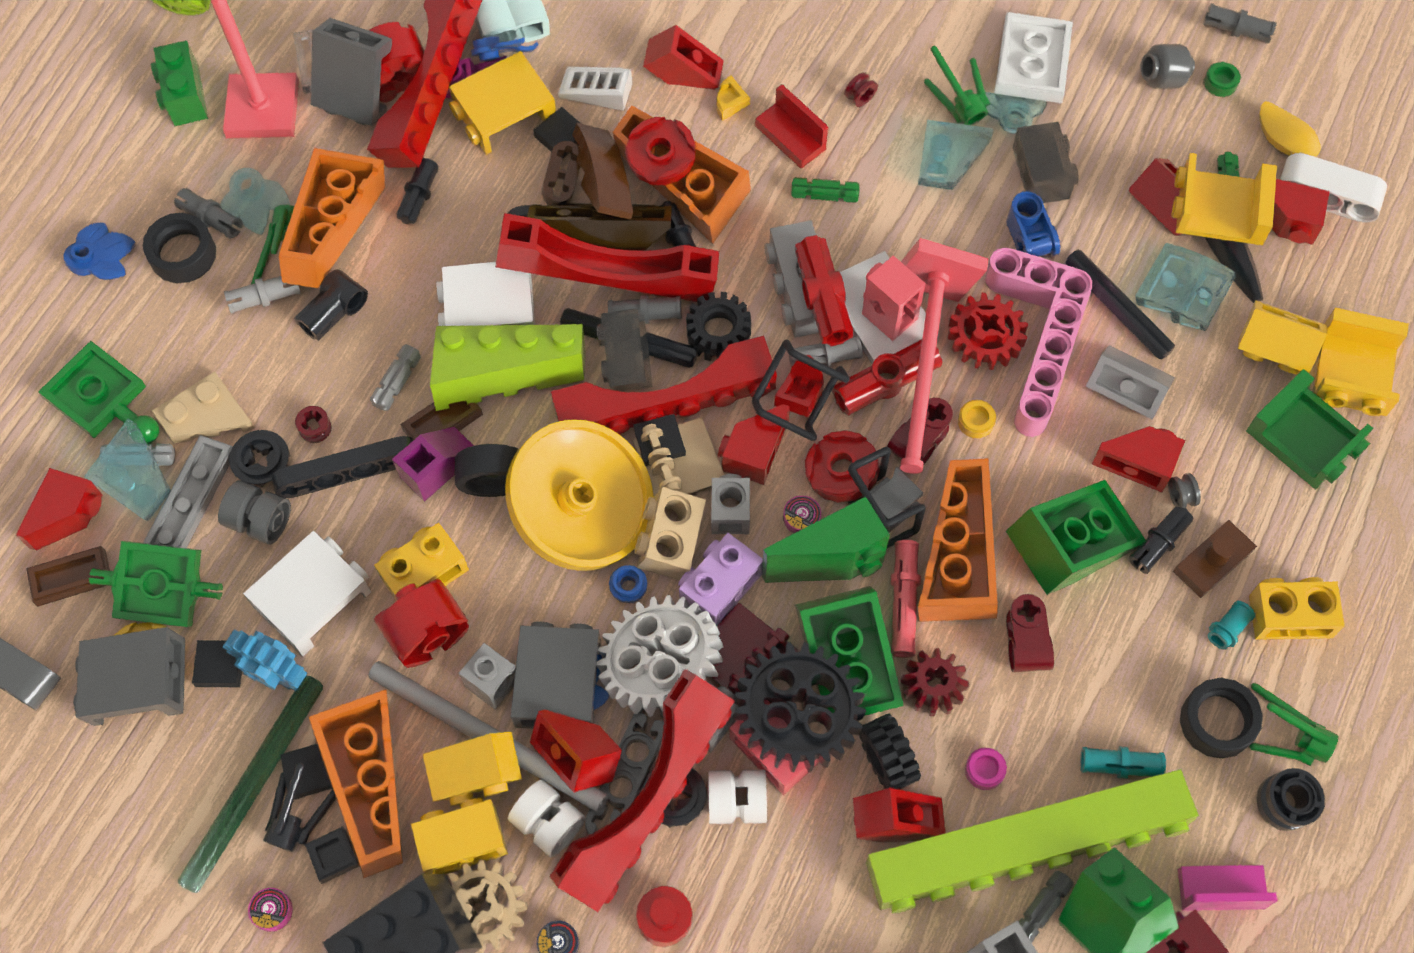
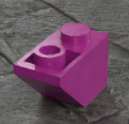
[392,427,474,502]

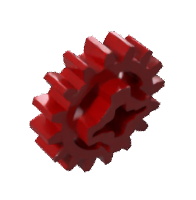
[947,293,1028,370]

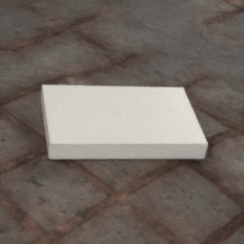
[994,12,1073,103]
[840,251,939,364]

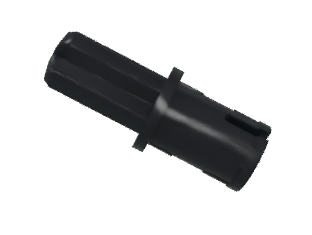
[397,158,439,225]
[658,201,696,247]
[1129,506,1193,574]

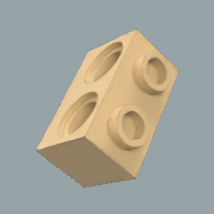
[635,487,706,580]

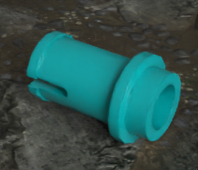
[1208,600,1256,650]

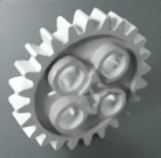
[597,595,723,716]

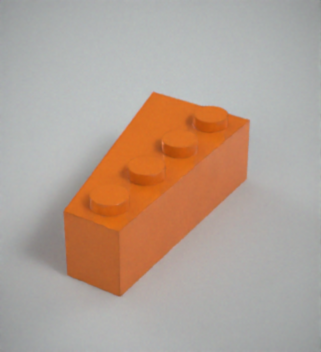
[612,106,751,244]
[279,148,385,289]
[918,458,998,622]
[309,689,403,878]

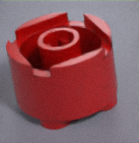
[368,22,425,102]
[374,579,469,668]

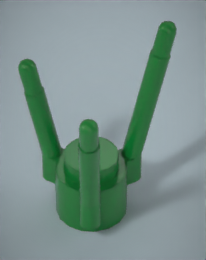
[924,46,991,127]
[251,205,295,284]
[1249,683,1338,766]

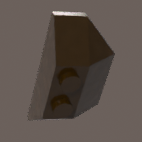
[527,203,672,251]

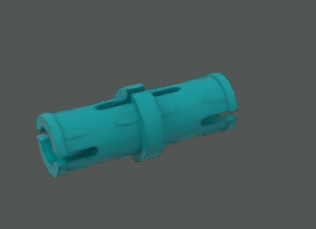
[1080,746,1166,779]

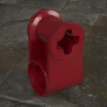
[887,397,953,466]
[1006,594,1054,673]

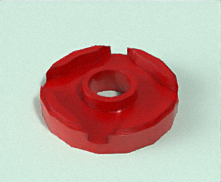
[625,116,696,185]
[805,430,880,503]

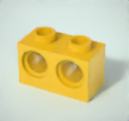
[1249,577,1345,640]

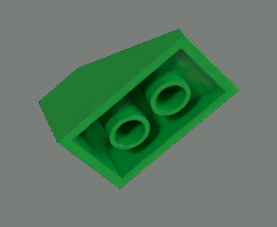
[1006,480,1146,595]
[762,497,890,583]
[795,586,904,716]

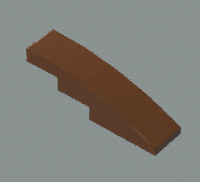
[573,123,633,220]

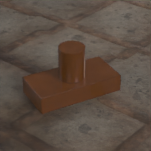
[1173,520,1257,598]

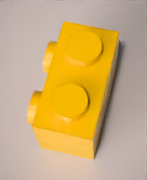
[1238,300,1327,374]
[374,522,469,601]
[423,732,522,807]
[411,798,508,874]

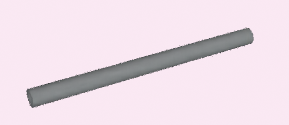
[369,661,609,813]

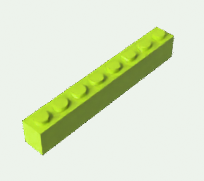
[866,769,1199,913]

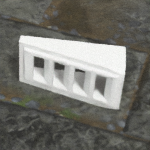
[558,67,632,111]

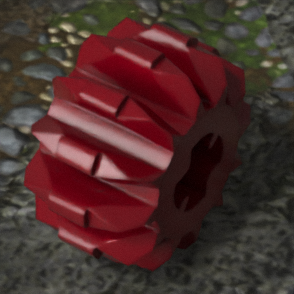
[901,648,969,717]

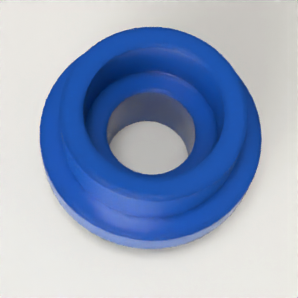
[609,565,648,603]

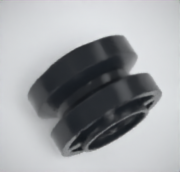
[1257,768,1325,831]

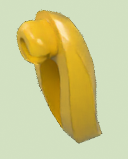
[1259,101,1320,157]

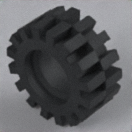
[686,292,751,361]
[859,713,921,790]

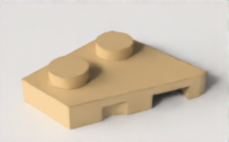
[152,372,254,444]

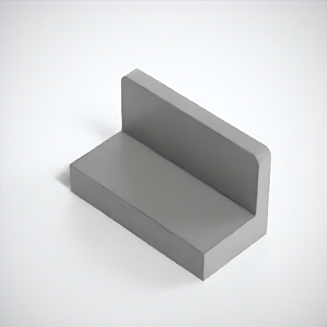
[1086,346,1175,420]

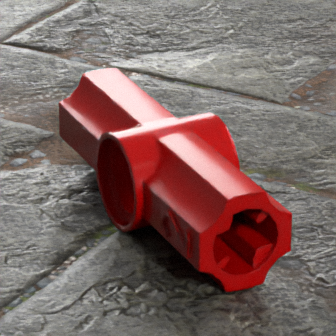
[795,235,853,346]
[832,339,943,416]

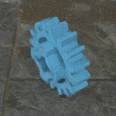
[223,629,308,691]

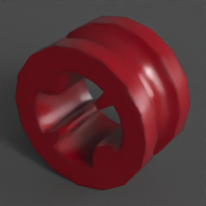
[844,72,878,107]
[295,406,332,443]

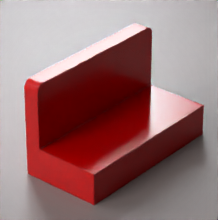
[755,84,828,169]
[1129,158,1181,236]

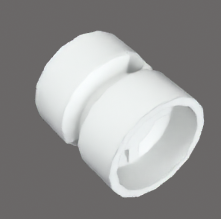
[709,770,767,824]
[508,780,585,858]

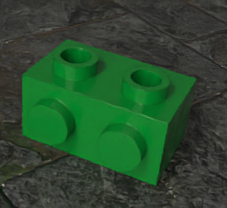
[151,40,208,126]

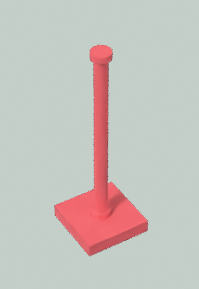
[210,0,299,138]
[900,238,988,474]

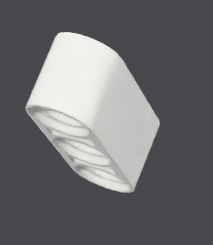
[1280,153,1387,222]

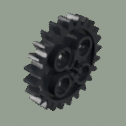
[734,642,866,772]

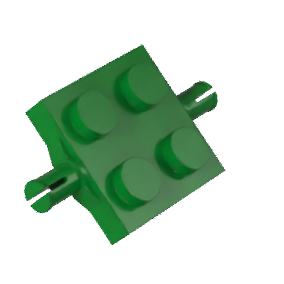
[89,541,223,627]

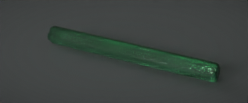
[178,675,323,893]

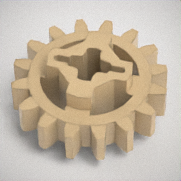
[448,860,528,953]

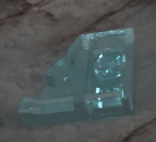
[918,120,994,190]
[84,418,171,521]

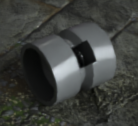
[218,480,291,544]

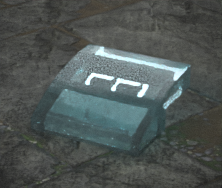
[1135,243,1236,331]

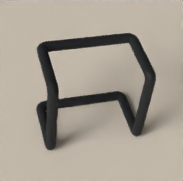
[752,340,850,441]
[848,447,926,549]

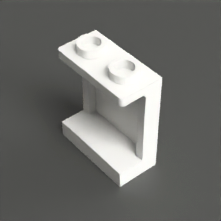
[436,262,535,326]
[243,531,371,656]

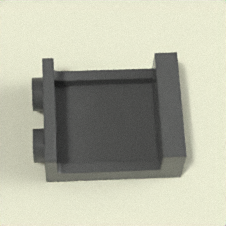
[311,18,392,126]
[511,622,601,729]
[73,627,185,726]

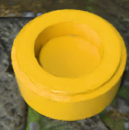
[958,400,996,438]

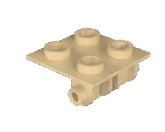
[632,417,724,497]

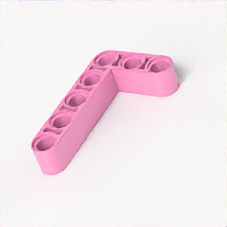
[985,248,1092,437]

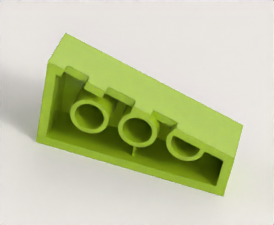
[430,324,586,411]

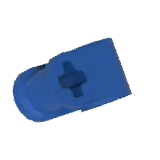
[1006,191,1060,257]

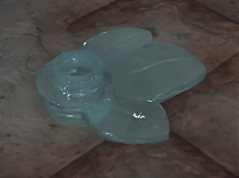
[985,92,1047,134]
[220,168,290,234]

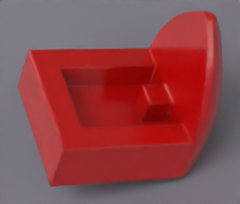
[774,355,824,418]

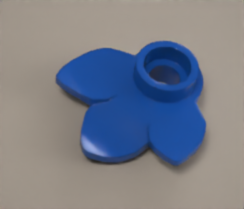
[471,36,538,62]
[63,223,135,280]

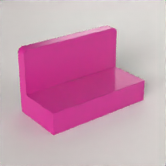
[1177,865,1278,911]

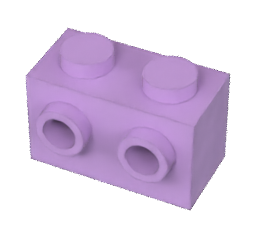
[678,533,763,626]

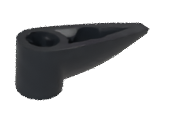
[1205,237,1263,303]

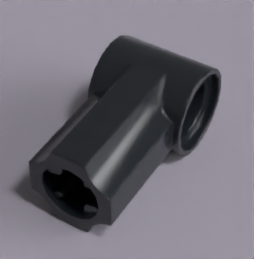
[294,269,368,341]

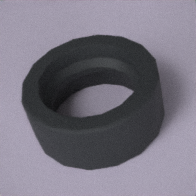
[143,213,216,283]
[455,444,518,497]
[1180,678,1263,759]

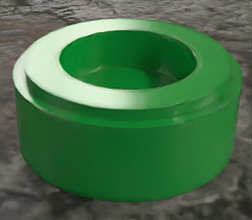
[1204,62,1241,97]

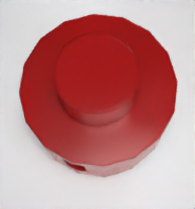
[636,886,693,947]

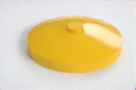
[505,420,654,571]

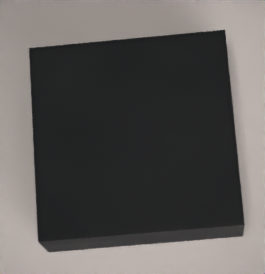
[533,107,580,159]
[633,414,686,466]
[192,640,242,687]
[280,744,332,800]

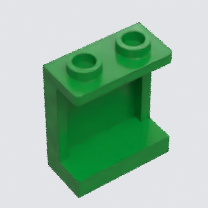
[1246,369,1374,490]

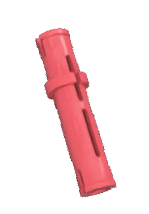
[890,540,921,658]

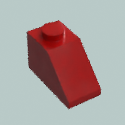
[643,25,724,90]
[1272,179,1330,245]
[718,404,790,485]
[1092,426,1186,493]
[16,468,103,551]
[530,709,622,793]
[853,788,946,843]

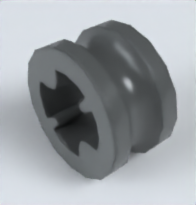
[1168,473,1201,508]

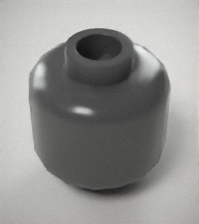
[1140,44,1195,89]

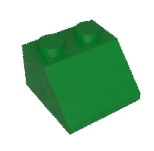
[1058,847,1179,953]

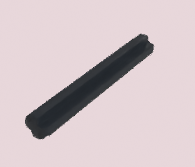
[1065,249,1175,360]
[560,308,698,368]

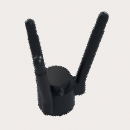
[263,763,336,852]

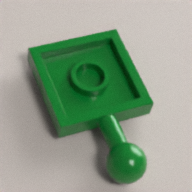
[38,341,159,444]

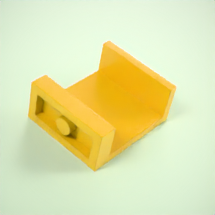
[449,51,556,155]
[1171,153,1277,246]
[1314,307,1409,416]

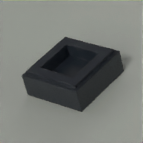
[305,827,359,884]

